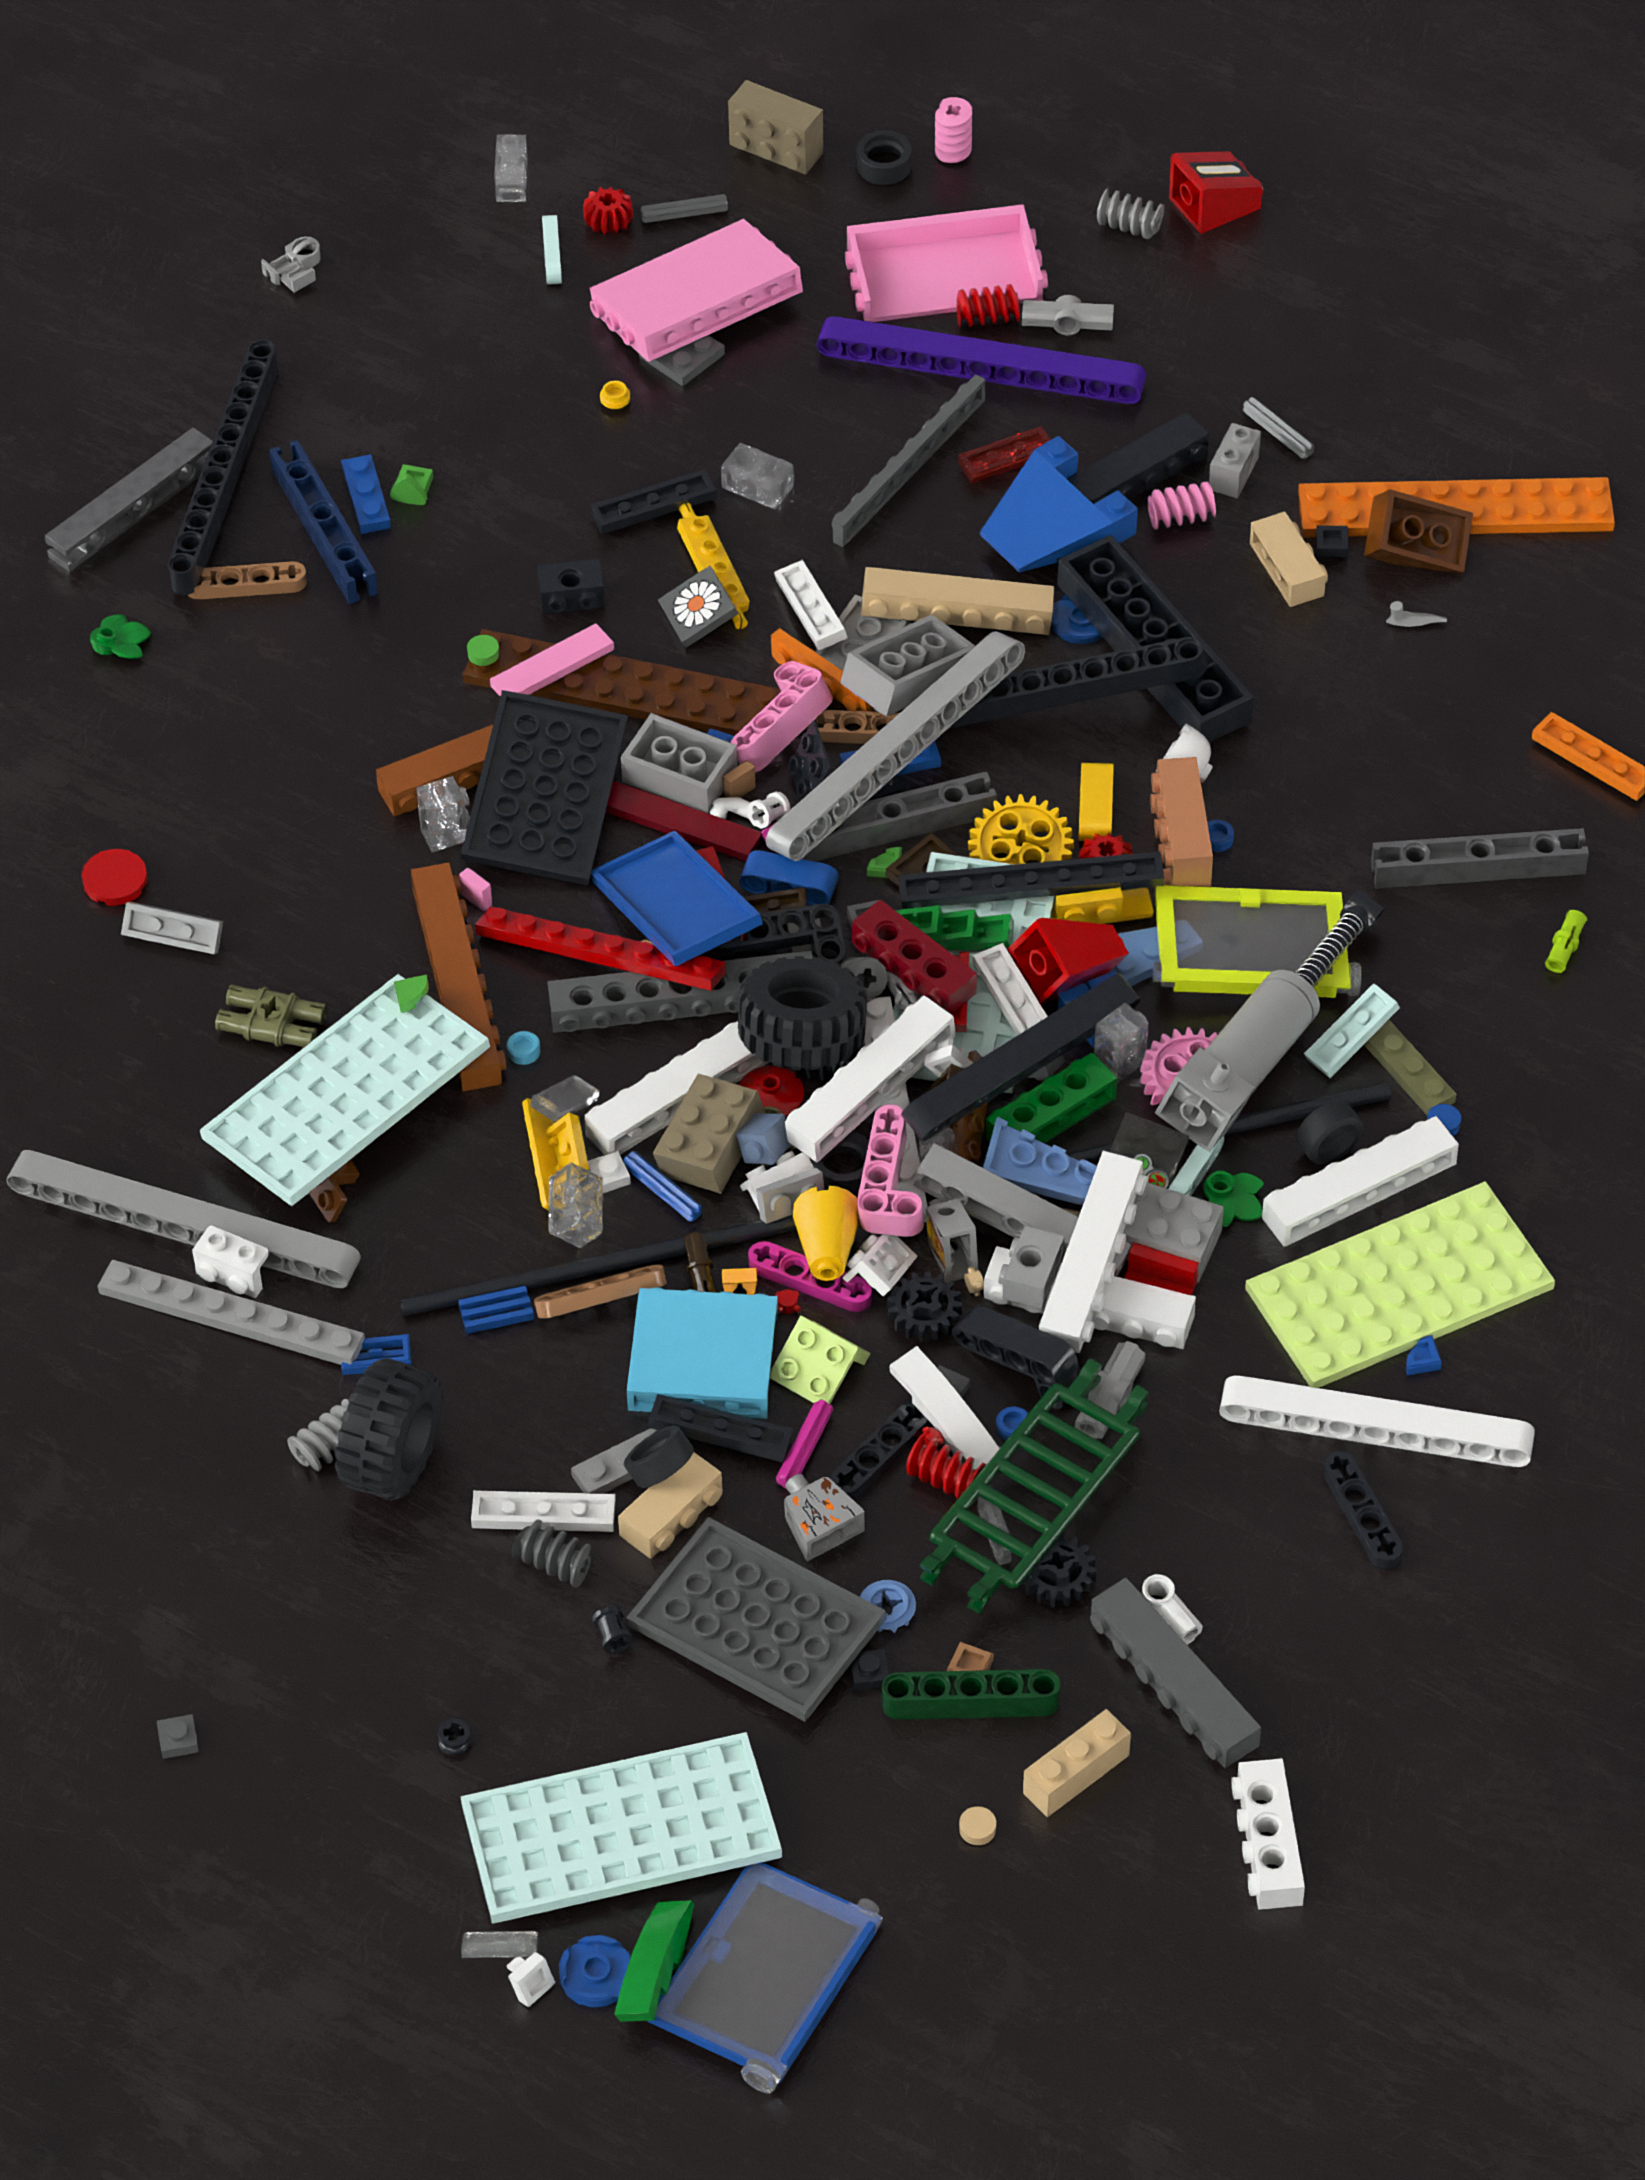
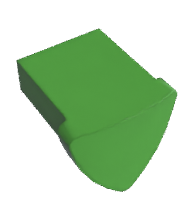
[390,464,433,505]

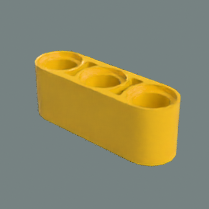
[1079,762,1114,841]

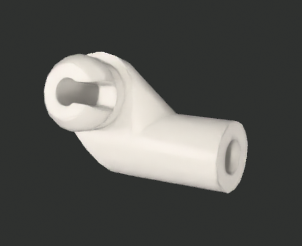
[710,797,751,819]

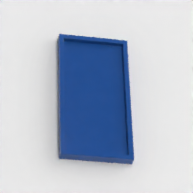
[591,831,763,966]

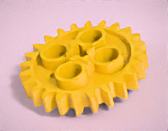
[968,794,1074,864]

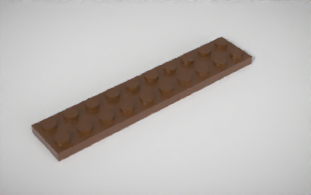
[463,629,781,736]

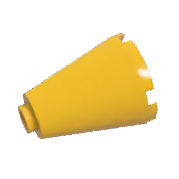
[793,1186,860,1281]

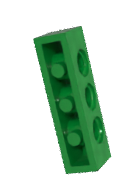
[986,1053,1117,1143]

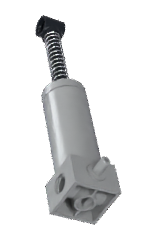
[1155,888,1385,1152]

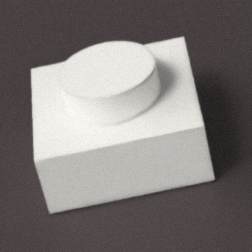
[588,1151,631,1195]

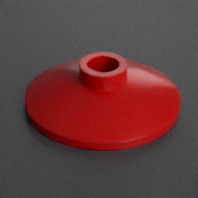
[739,1066,804,1118]

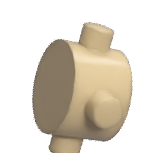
[964,1267,984,1296]

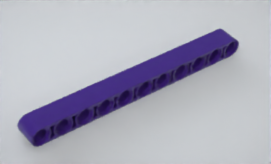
[816,316,1147,404]

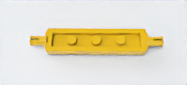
[677,503,750,629]

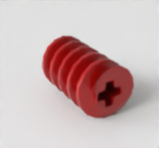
[956,284,1020,328]
[906,1434,986,1499]

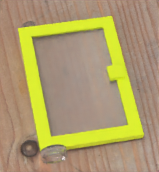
[1153,885,1361,998]

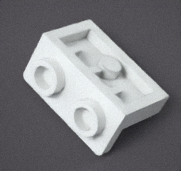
[843,1233,917,1296]

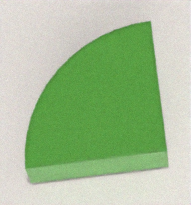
[867,847,902,878]
[394,974,429,1013]

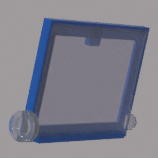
[648,1862,883,2093]

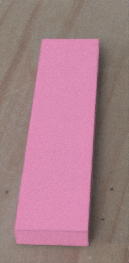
[490,623,614,696]

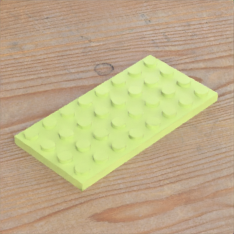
[1245,1181,1555,1388]

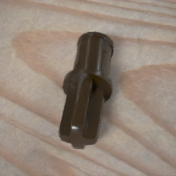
[684,1232,717,1293]

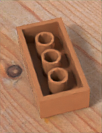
[1150,757,1213,901]

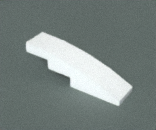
[890,1346,999,1469]

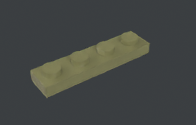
[1364,1019,1457,1115]

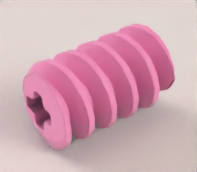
[935,97,972,163]
[1148,482,1216,529]

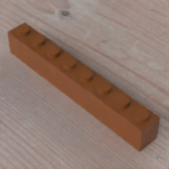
[411,863,507,1092]

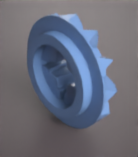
[860,1580,916,1633]

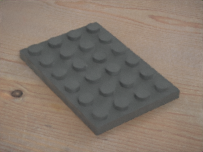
[626,1517,886,1722]

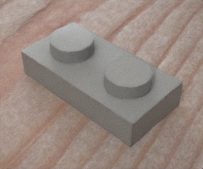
[756,1168,825,1224]

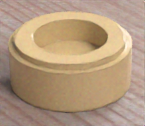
[959,1807,996,1845]

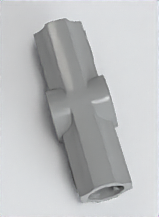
[1022,295,1114,336]
[1075,1341,1146,1439]

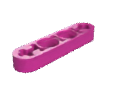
[748,1241,872,1312]

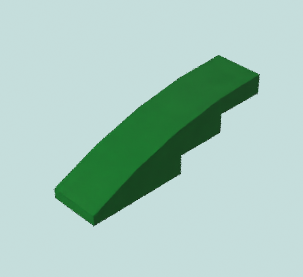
[895,905,1014,950]
[614,1900,694,2022]

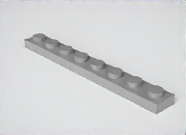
[98,1260,365,1365]

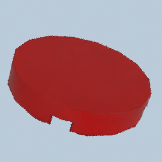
[81,849,148,906]

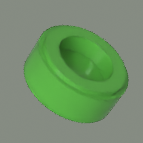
[467,635,499,666]

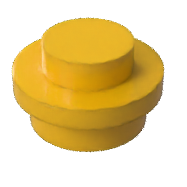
[600,381,630,409]

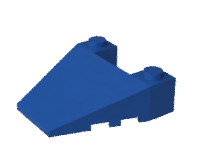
[980,436,1138,572]

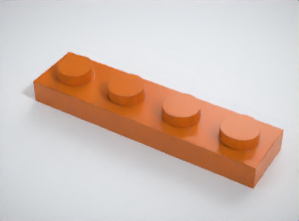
[771,628,874,712]
[1532,712,1645,801]

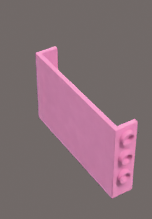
[845,205,1048,322]
[590,219,803,362]

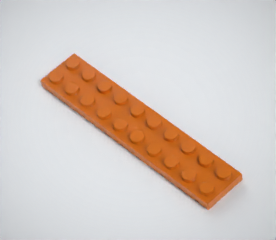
[1298,477,1615,538]

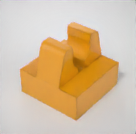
[722,1268,757,1295]

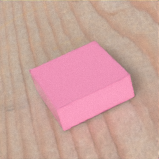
[459,868,492,912]

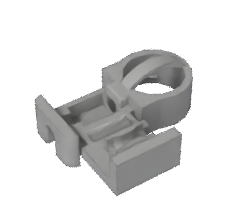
[261,237,321,293]

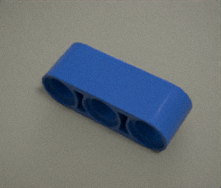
[739,850,839,906]

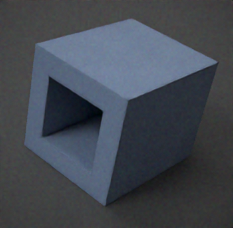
[736,1113,792,1164]

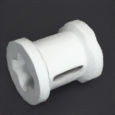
[748,791,790,829]

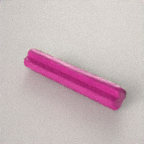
[776,1399,833,1489]

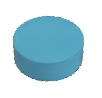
[507,1031,541,1065]

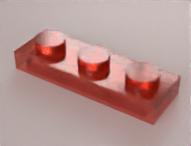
[958,426,1050,484]

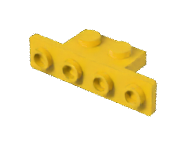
[1051,887,1153,924]
[522,1098,589,1217]

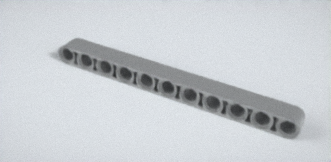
[766,631,1025,861]
[6,1150,361,1288]

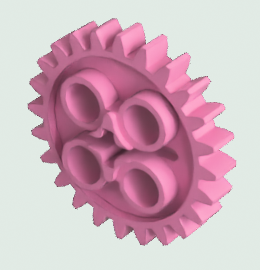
[1140,1027,1217,1105]

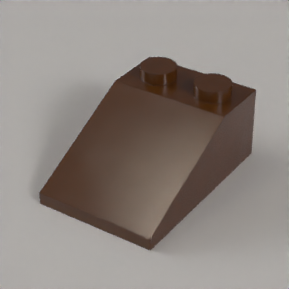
[1364,489,1473,574]

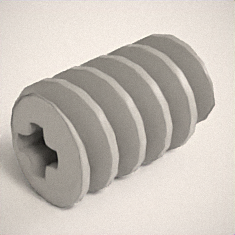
[1097,188,1164,239]
[287,1399,349,1471]

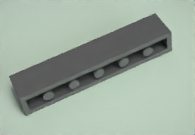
[1090,1578,1261,1768]

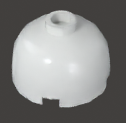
[1156,724,1213,783]

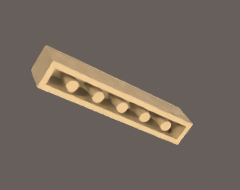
[861,567,1054,635]

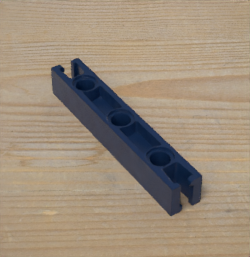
[269,440,378,604]

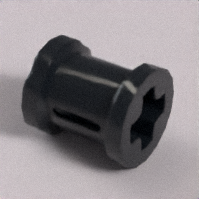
[592,1605,634,1654]

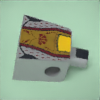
[926,1199,978,1283]

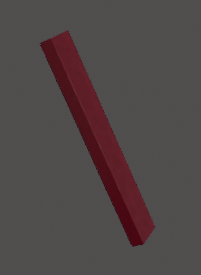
[606,781,762,861]

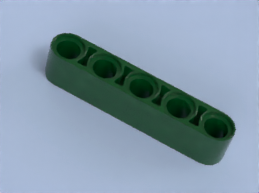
[882,1669,1060,1719]

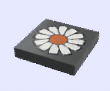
[658,566,739,648]

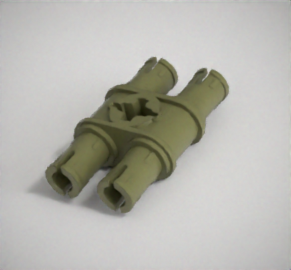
[215,984,328,1048]

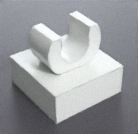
[924,1038,973,1077]
[507,1952,555,2007]

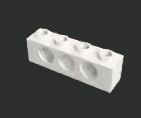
[1232,1758,1305,1910]

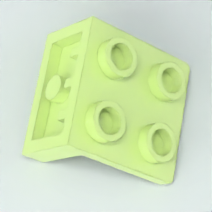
[770,1316,871,1404]

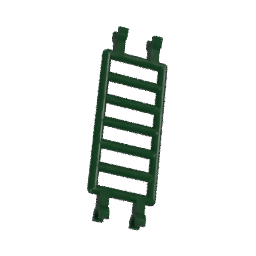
[920,1358,1149,1614]

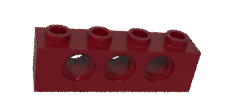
[852,899,977,1014]

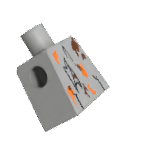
[784,1474,865,1562]

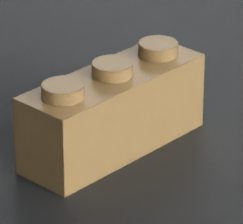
[1250,512,1328,607]
[618,1452,723,1559]
[1023,1709,1131,1817]

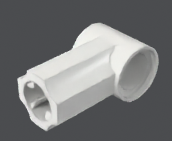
[1141,1575,1203,1645]

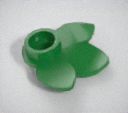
[90,614,151,659]
[1203,1171,1264,1227]

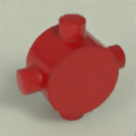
[775,1289,801,1314]
[919,1426,944,1451]

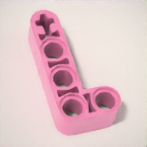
[731,661,833,773]
[857,1104,924,1237]

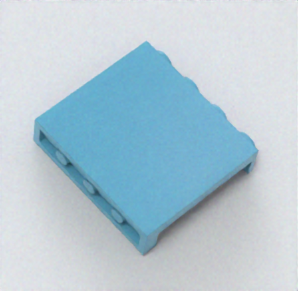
[627,1287,778,1419]

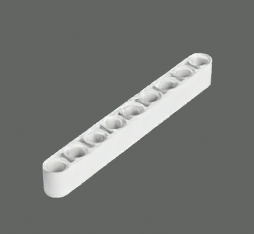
[1219,1376,1535,1467]

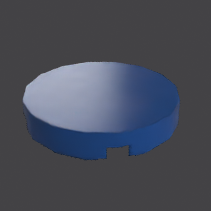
[1051,595,1103,644]
[559,1935,631,2007]

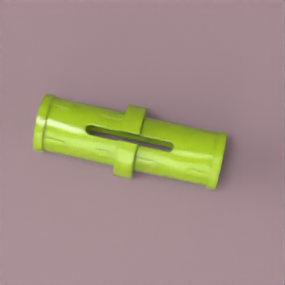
[1545,910,1587,973]

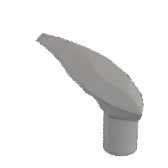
[1386,601,1447,627]

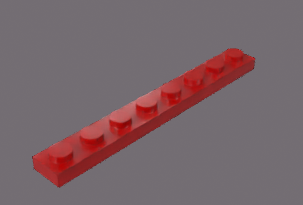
[475,906,726,991]

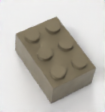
[728,80,823,174]
[653,1073,765,1194]

